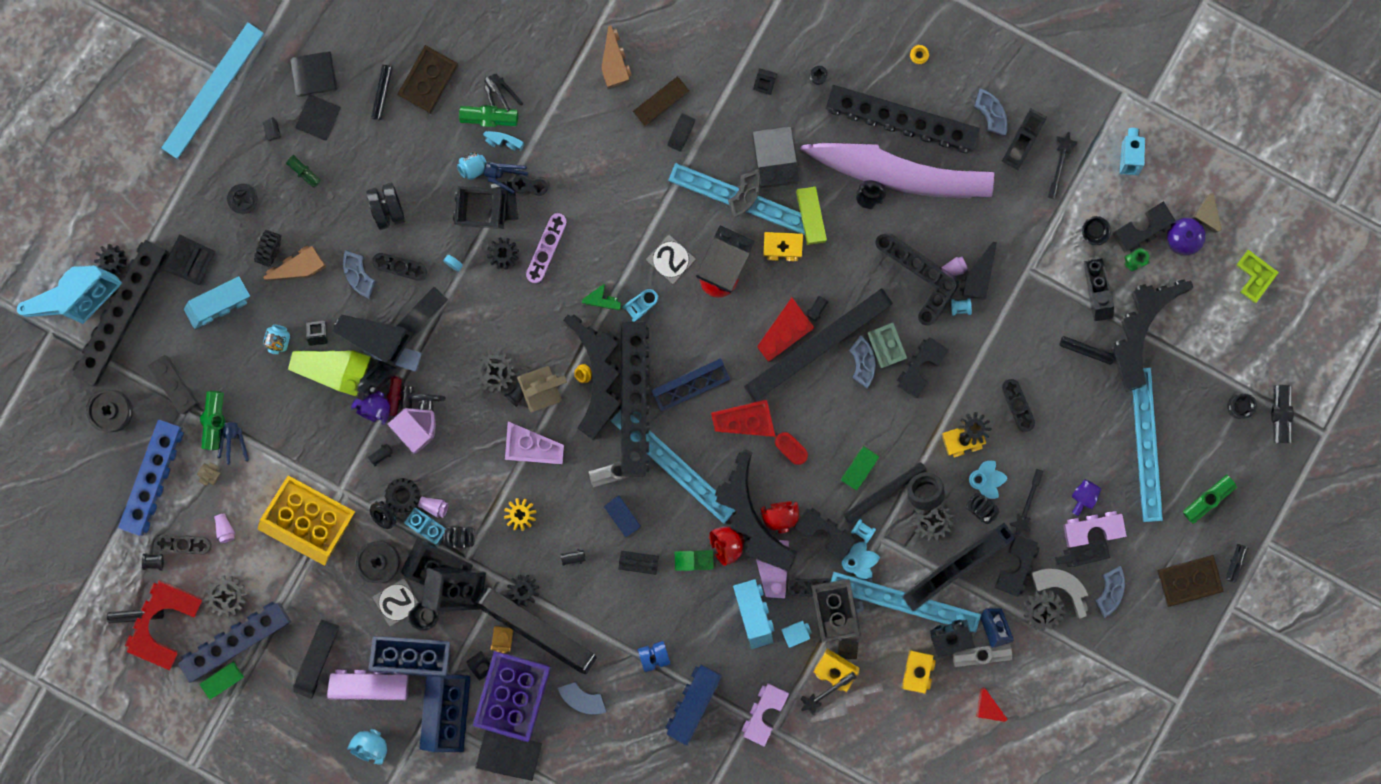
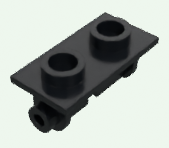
[618,550,659,575]

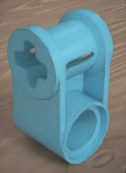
[622,289,659,322]

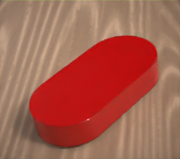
[775,432,808,465]

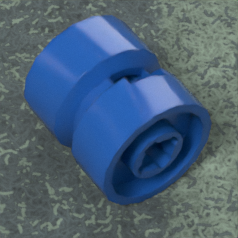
[638,641,671,672]

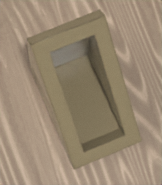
[1192,193,1222,233]

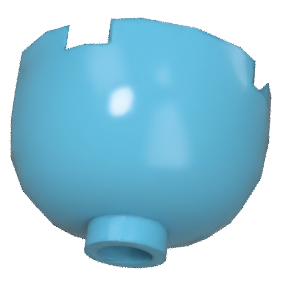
[347,729,387,765]

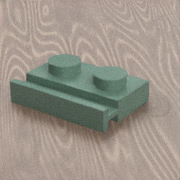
[867,323,907,368]

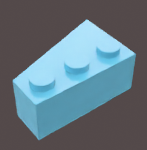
[184,276,250,329]
[733,579,774,649]

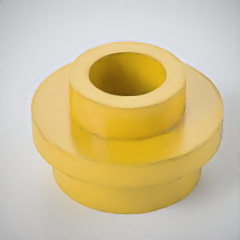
[910,45,929,64]
[574,364,592,383]

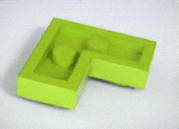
[1236,250,1279,303]

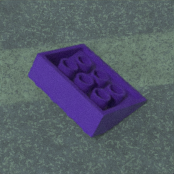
[473,651,552,742]

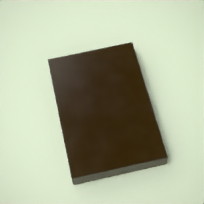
[397,45,459,114]
[1157,555,1224,607]

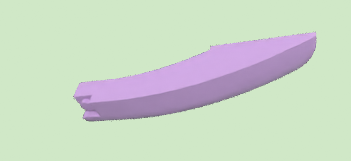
[800,143,994,198]

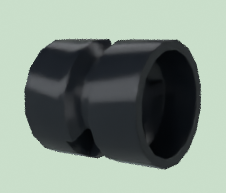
[1227,394,1257,419]

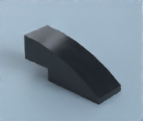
[1002,108,1047,170]
[397,286,448,343]

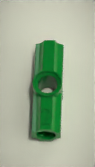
[459,105,518,127]
[1124,248,1150,272]
[200,391,225,450]
[1182,474,1237,524]

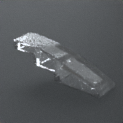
[809,682,883,723]

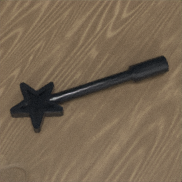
[1048,132,1078,199]
[1010,469,1044,535]
[800,671,857,715]

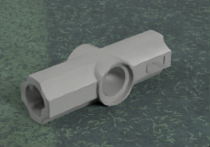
[588,457,640,488]
[953,643,1012,667]

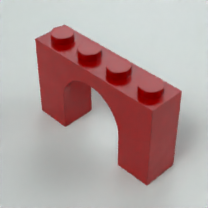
[125,580,202,671]

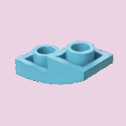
[483,131,525,151]
[404,507,445,546]

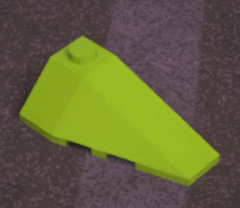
[288,350,371,397]

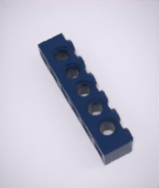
[178,602,291,683]

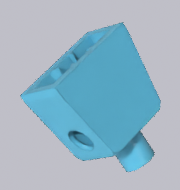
[1119,128,1145,176]

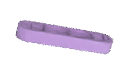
[526,213,567,284]

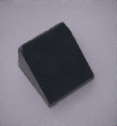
[753,68,777,95]
[263,117,281,141]
[306,321,328,346]
[838,639,858,659]
[466,651,491,681]

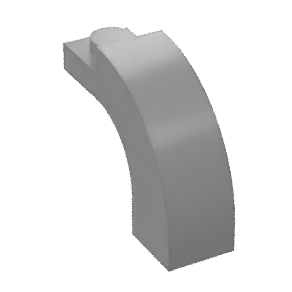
[1030,568,1088,619]

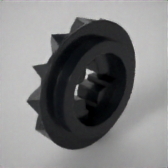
[227,183,258,214]
[370,501,397,529]

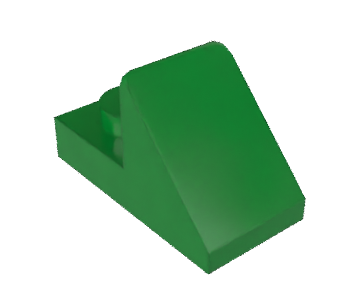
[582,284,622,311]
[675,550,714,571]

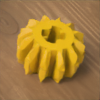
[504,498,537,531]

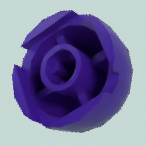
[1167,218,1206,256]
[351,391,390,425]

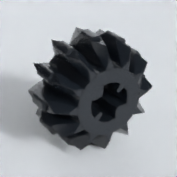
[487,237,519,270]
[94,244,128,275]
[958,412,991,445]
[966,493,1000,524]
[443,526,476,548]
[507,574,539,607]

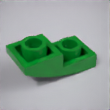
[841,446,879,491]
[199,661,244,700]

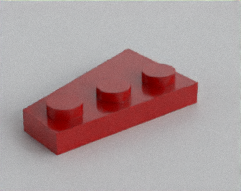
[757,298,814,362]
[711,400,776,437]

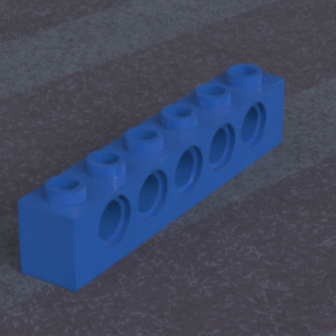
[118,419,184,536]

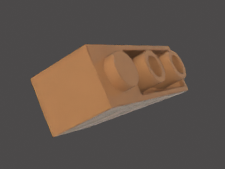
[601,25,632,89]
[263,246,326,281]

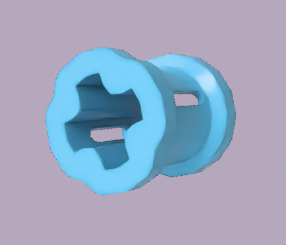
[951,298,972,316]
[851,519,876,543]

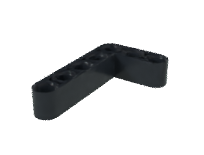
[875,233,959,326]

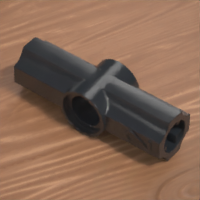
[1271,385,1294,443]

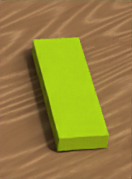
[796,187,827,245]

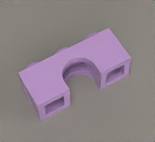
[1063,511,1127,547]
[741,683,789,746]

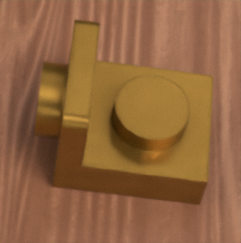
[491,626,513,654]

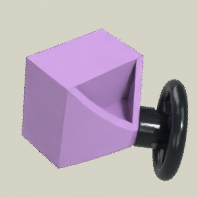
[388,394,446,453]

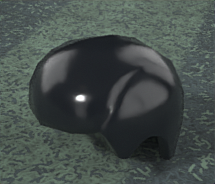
[856,180,886,209]
[1082,216,1111,246]
[408,602,439,631]

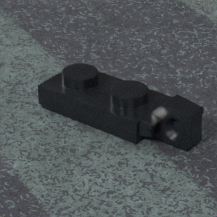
[356,361,397,401]
[1055,539,1110,567]

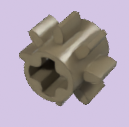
[197,462,221,486]

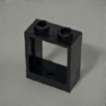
[453,186,507,229]

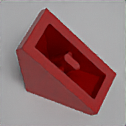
[976,687,1008,722]

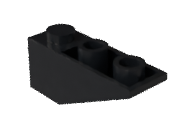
[1084,258,1114,321]

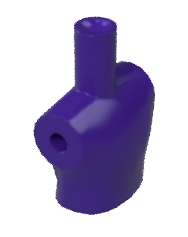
[1072,479,1102,516]

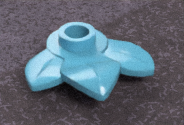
[969,461,1008,499]
[842,542,880,579]

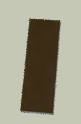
[633,76,690,127]

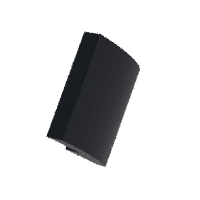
[290,52,337,96]
[163,234,215,286]

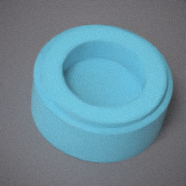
[443,255,463,272]

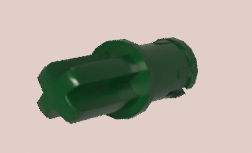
[286,155,321,188]

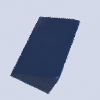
[604,495,641,537]
[980,608,1014,648]

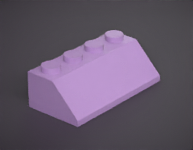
[327,669,409,700]

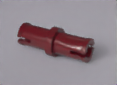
[386,376,403,416]

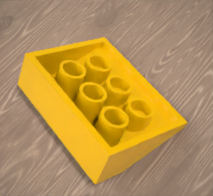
[258,475,355,566]

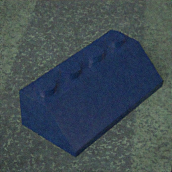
[368,636,451,677]
[665,664,722,746]
[419,673,471,752]

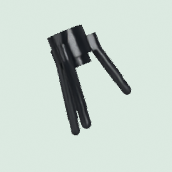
[484,74,523,112]

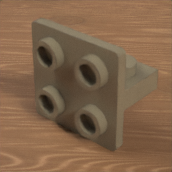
[518,366,567,412]

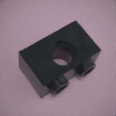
[930,619,975,658]

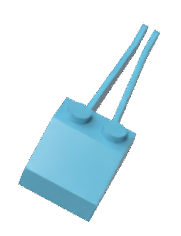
[17,266,122,324]

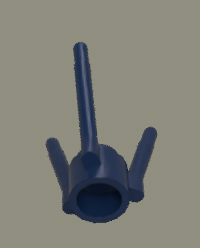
[484,162,529,194]
[217,422,249,465]

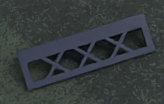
[651,358,730,412]

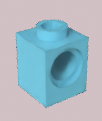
[781,621,812,648]

